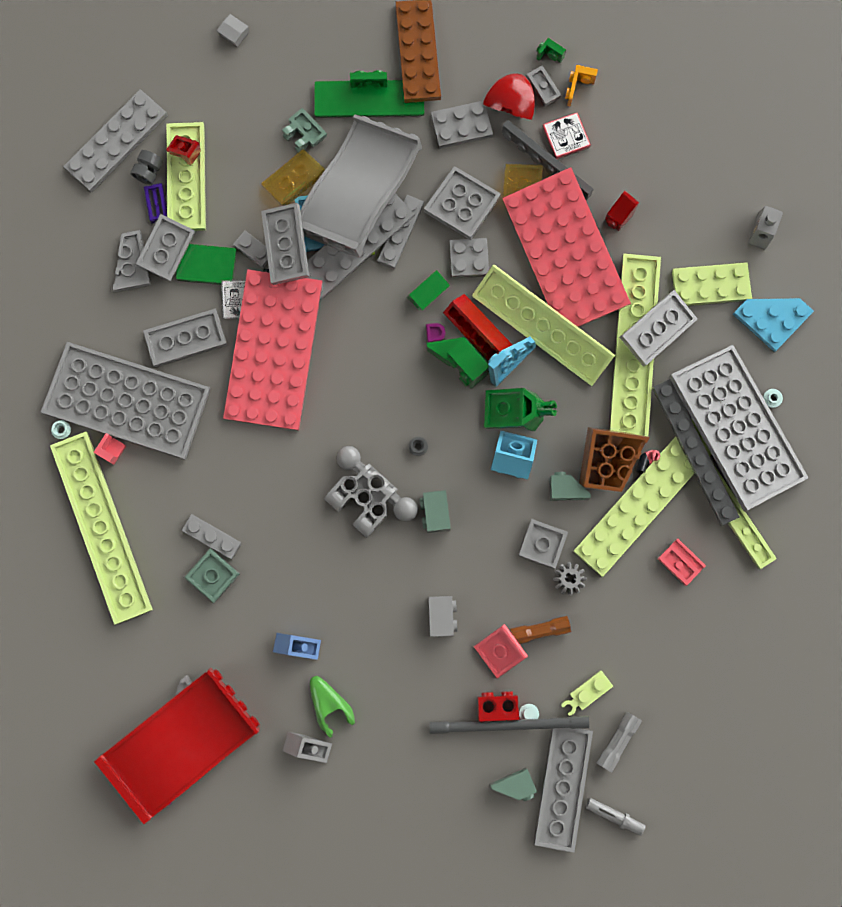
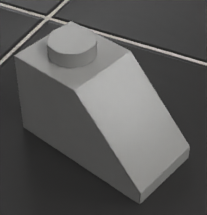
[283,732,332,763]

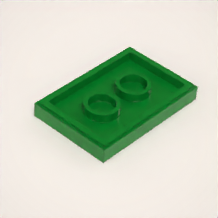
[176,244,237,285]

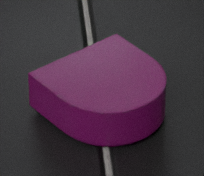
[426,323,446,343]

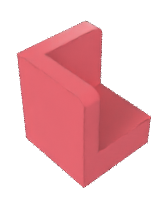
[94,433,126,465]

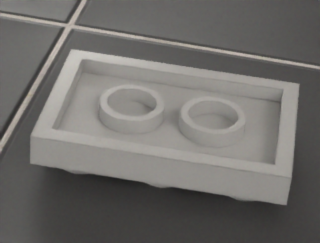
[431,101,493,149]
[136,214,195,282]

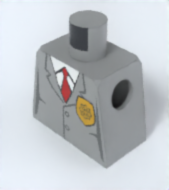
[748,206,783,249]

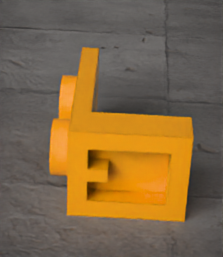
[565,65,598,107]

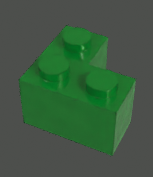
[447,338,489,389]

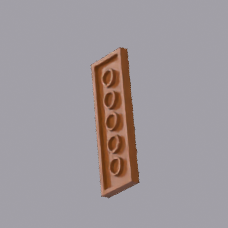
[396,0,441,103]

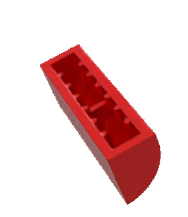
[443,294,512,361]

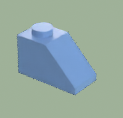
[273,633,321,660]

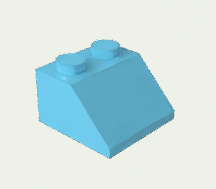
[491,431,537,479]

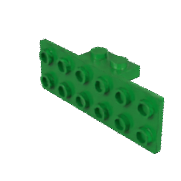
[315,70,424,117]

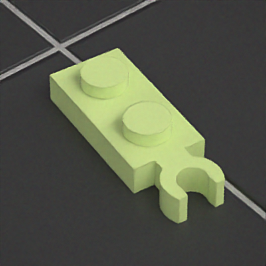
[561,670,613,716]

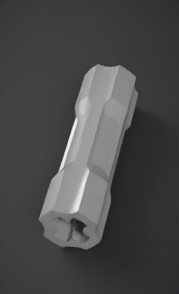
[597,712,642,773]

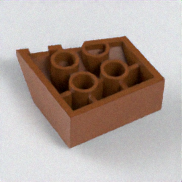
[579,427,650,492]

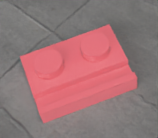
[657,538,706,586]

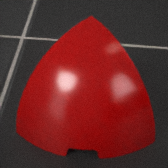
[483,73,535,120]

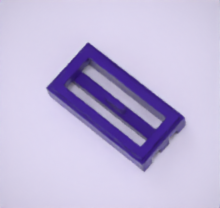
[144,183,167,223]

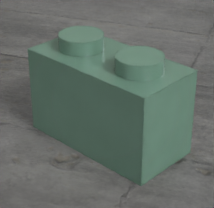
[420,490,451,533]

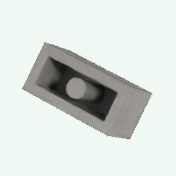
[429,596,457,637]

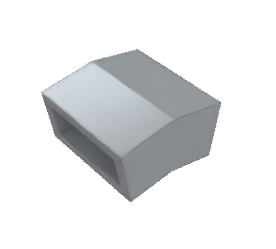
[217,14,249,47]

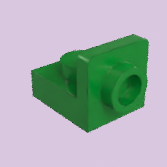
[536,38,566,63]

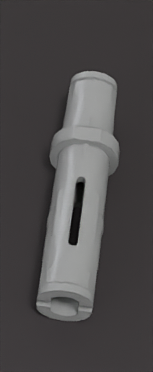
[586,798,646,836]

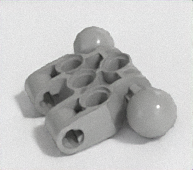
[324,446,418,538]

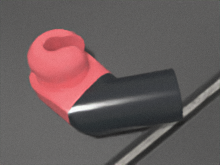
[636,450,660,474]

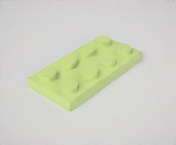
[672,262,752,306]

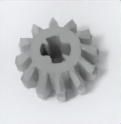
[553,562,587,596]

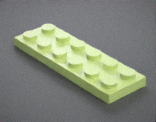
[166,122,206,231]

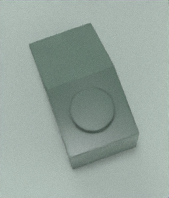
[549,472,591,501]
[490,768,537,801]

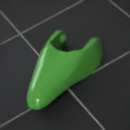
[310,676,355,738]

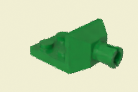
[484,388,557,431]

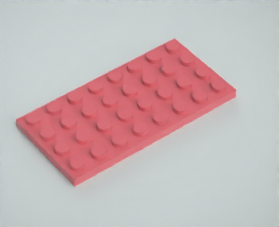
[502,167,631,327]
[223,269,323,430]

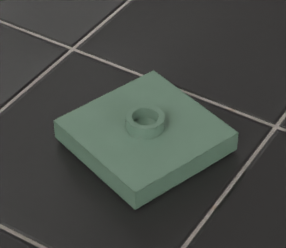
[184,548,240,603]

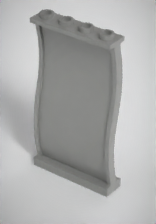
[300,115,422,258]

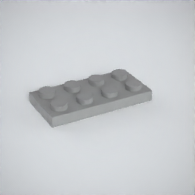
[261,203,309,285]
[619,290,697,367]
[143,308,227,367]

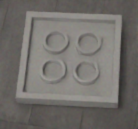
[424,166,501,240]

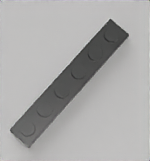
[502,120,593,201]

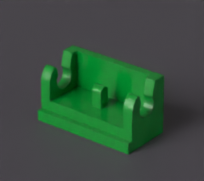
[407,270,450,310]

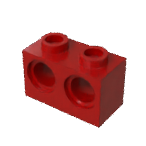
[477,691,519,722]

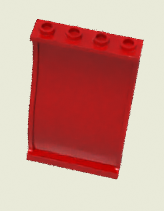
[94,668,260,824]

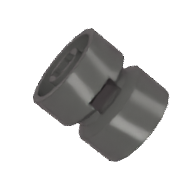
[130,150,163,185]

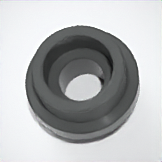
[409,437,428,456]

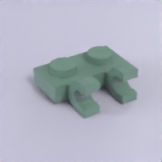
[282,108,327,154]

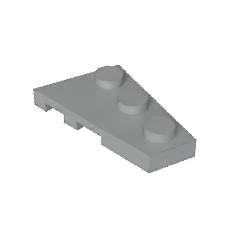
[113,230,151,293]

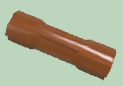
[510,616,571,644]

